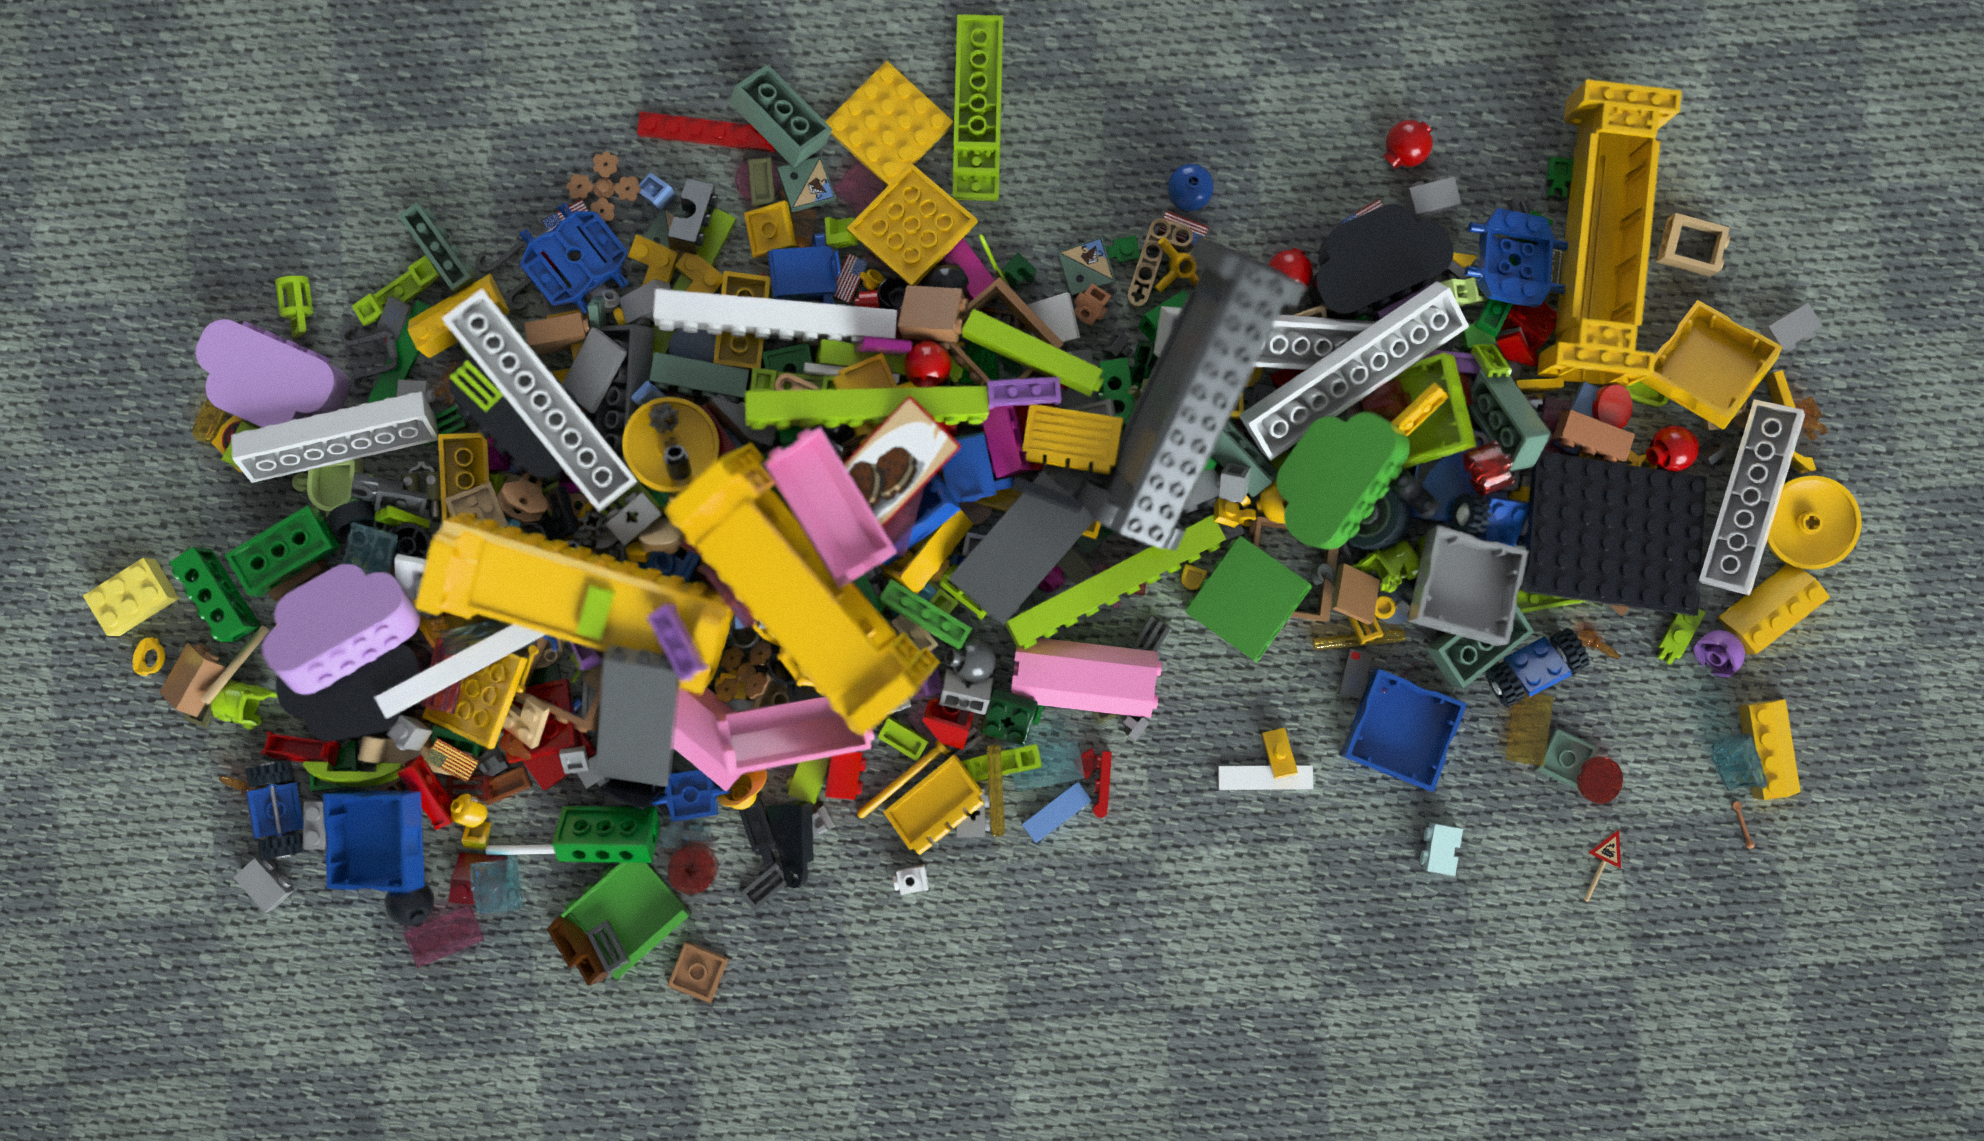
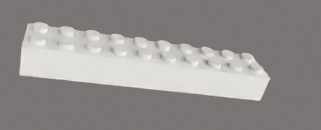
[1239,282,1469,461]
[442,289,637,512]
[653,289,897,343]
[1154,307,1378,370]

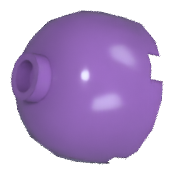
[1694,630,1745,678]

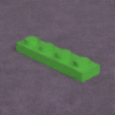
[878,579,972,650]

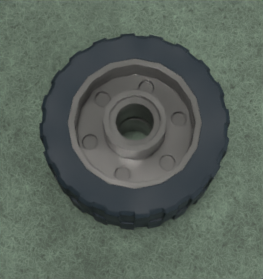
[1347,484,1412,551]

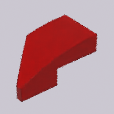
[1496,331,1539,366]

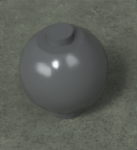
[944,637,997,684]

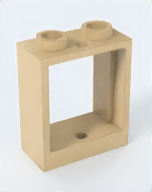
[1656,213,1730,277]

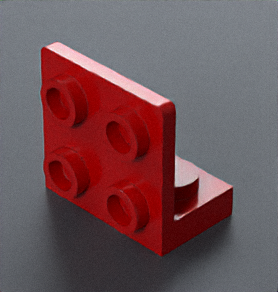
[1500,302,1557,351]

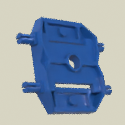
[519,203,629,316]
[1464,208,1568,308]

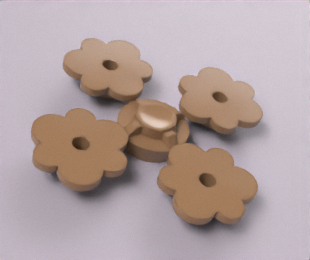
[566,151,641,222]
[716,641,773,703]

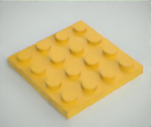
[825,61,954,186]
[847,163,978,286]
[422,629,528,749]

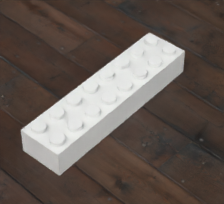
[231,391,438,483]
[1699,399,1805,596]

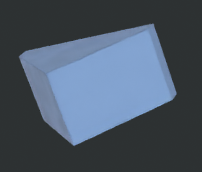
[639,173,677,212]

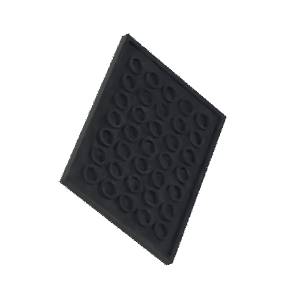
[1523,451,1707,616]

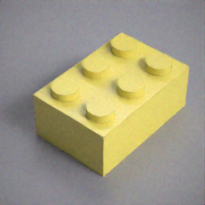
[83,558,180,636]

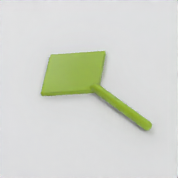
[979,234,1010,287]

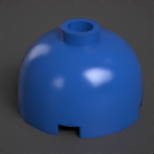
[1167,164,1214,212]

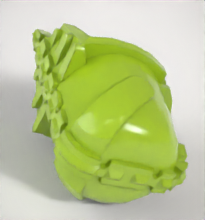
[1351,540,1421,593]
[210,679,277,730]

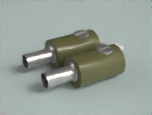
[401,462,441,517]

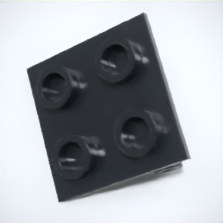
[601,778,666,810]

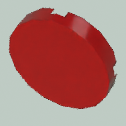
[1592,384,1633,429]

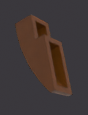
[547,915,611,986]

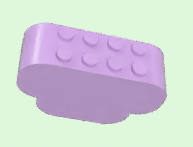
[196,319,350,427]
[262,564,420,694]

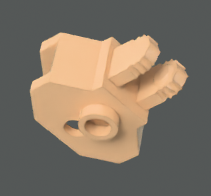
[497,472,548,523]

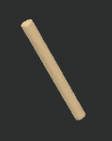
[201,625,270,705]

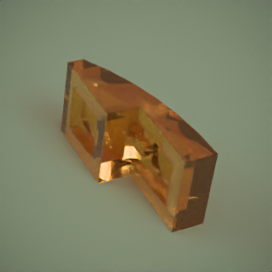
[791,209,817,248]

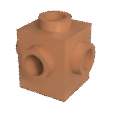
[1073,283,1111,326]

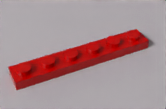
[637,111,776,153]

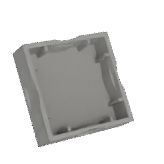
[1408,526,1528,646]

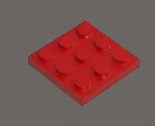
[503,678,578,763]

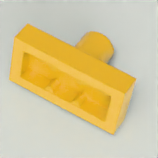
[1261,728,1298,780]

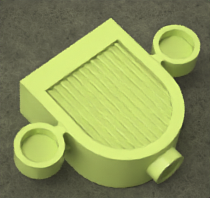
[292,458,374,517]

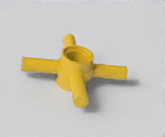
[1154,237,1199,293]

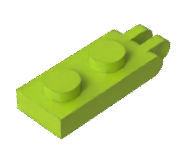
[1657,609,1706,665]

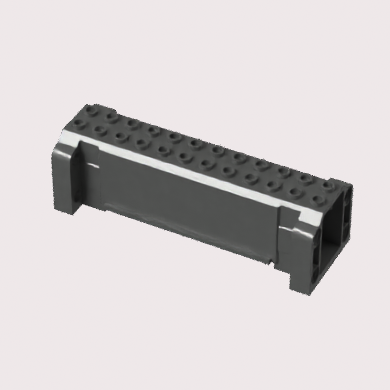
[1076,235,1306,551]

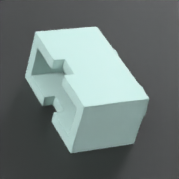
[1420,822,1463,876]

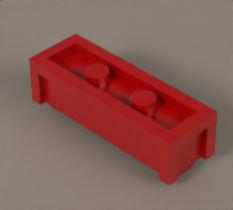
[260,731,341,767]
[397,755,453,830]

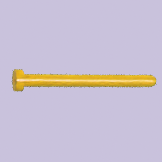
[857,740,950,818]

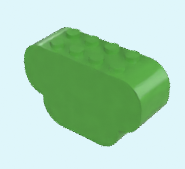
[1276,413,1410,550]

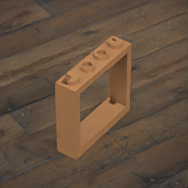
[937,277,1064,398]
[1248,516,1339,622]
[514,634,602,733]

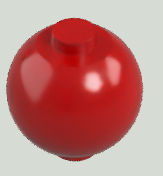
[1383,120,1433,169]
[1268,248,1313,292]
[904,339,952,388]
[1646,425,1699,472]

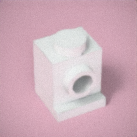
[893,864,929,895]

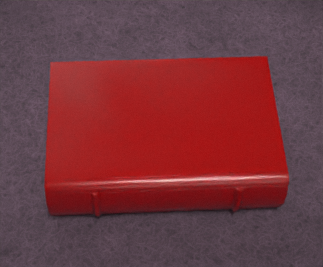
[523,729,597,791]

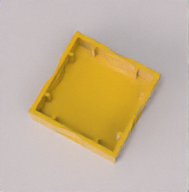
[1641,300,1783,430]

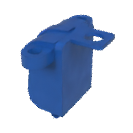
[767,233,841,305]
[942,431,1013,503]

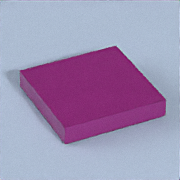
[854,336,911,356]

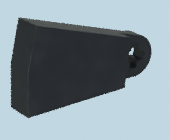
[766,800,813,888]

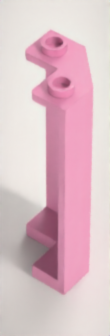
[763,428,897,588]
[1011,638,1162,718]
[674,682,742,791]
[716,696,874,775]

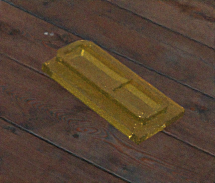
[1505,692,1554,766]

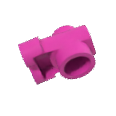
[1038,565,1066,593]

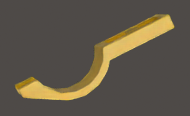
[1765,370,1816,474]

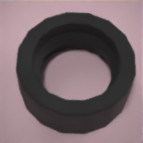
[328,501,375,537]

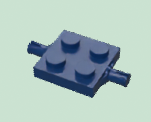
[652,769,731,822]

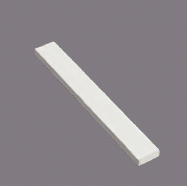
[375,624,546,718]

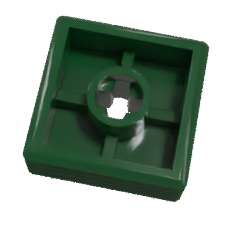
[980,689,1038,746]

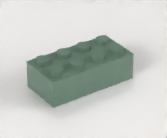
[729,64,832,167]
[649,352,750,405]
[1466,370,1551,471]
[1426,603,1534,688]

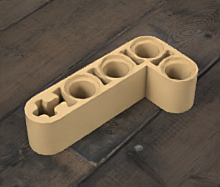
[1128,218,1193,309]
[358,734,455,775]

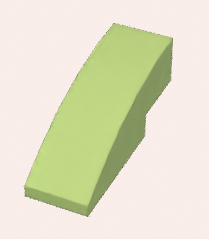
[1440,277,1488,306]

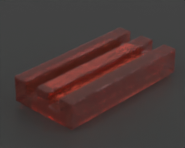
[447,775,493,800]

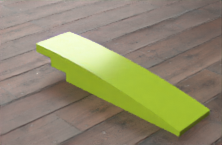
[953,14,1003,201]

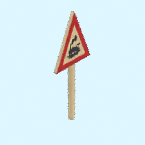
[1584,829,1621,902]

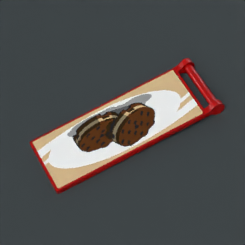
[843,396,961,528]

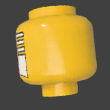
[450,793,488,828]

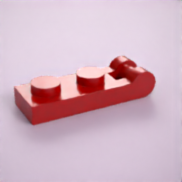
[1092,750,1112,818]

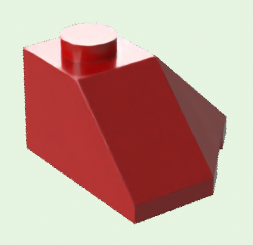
[923,698,974,750]

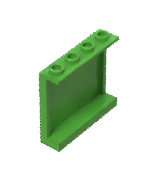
[1185,536,1312,663]
[561,863,692,980]

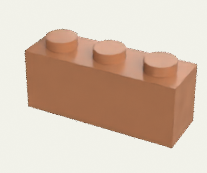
[1552,410,1635,463]

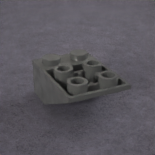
[706,394,777,452]

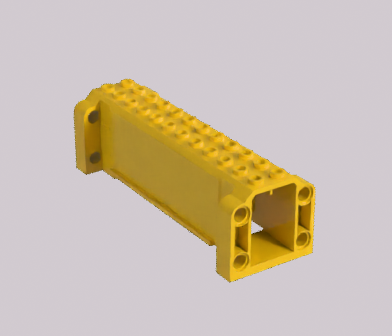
[1537,79,1682,386]
[665,443,940,735]
[415,512,735,694]

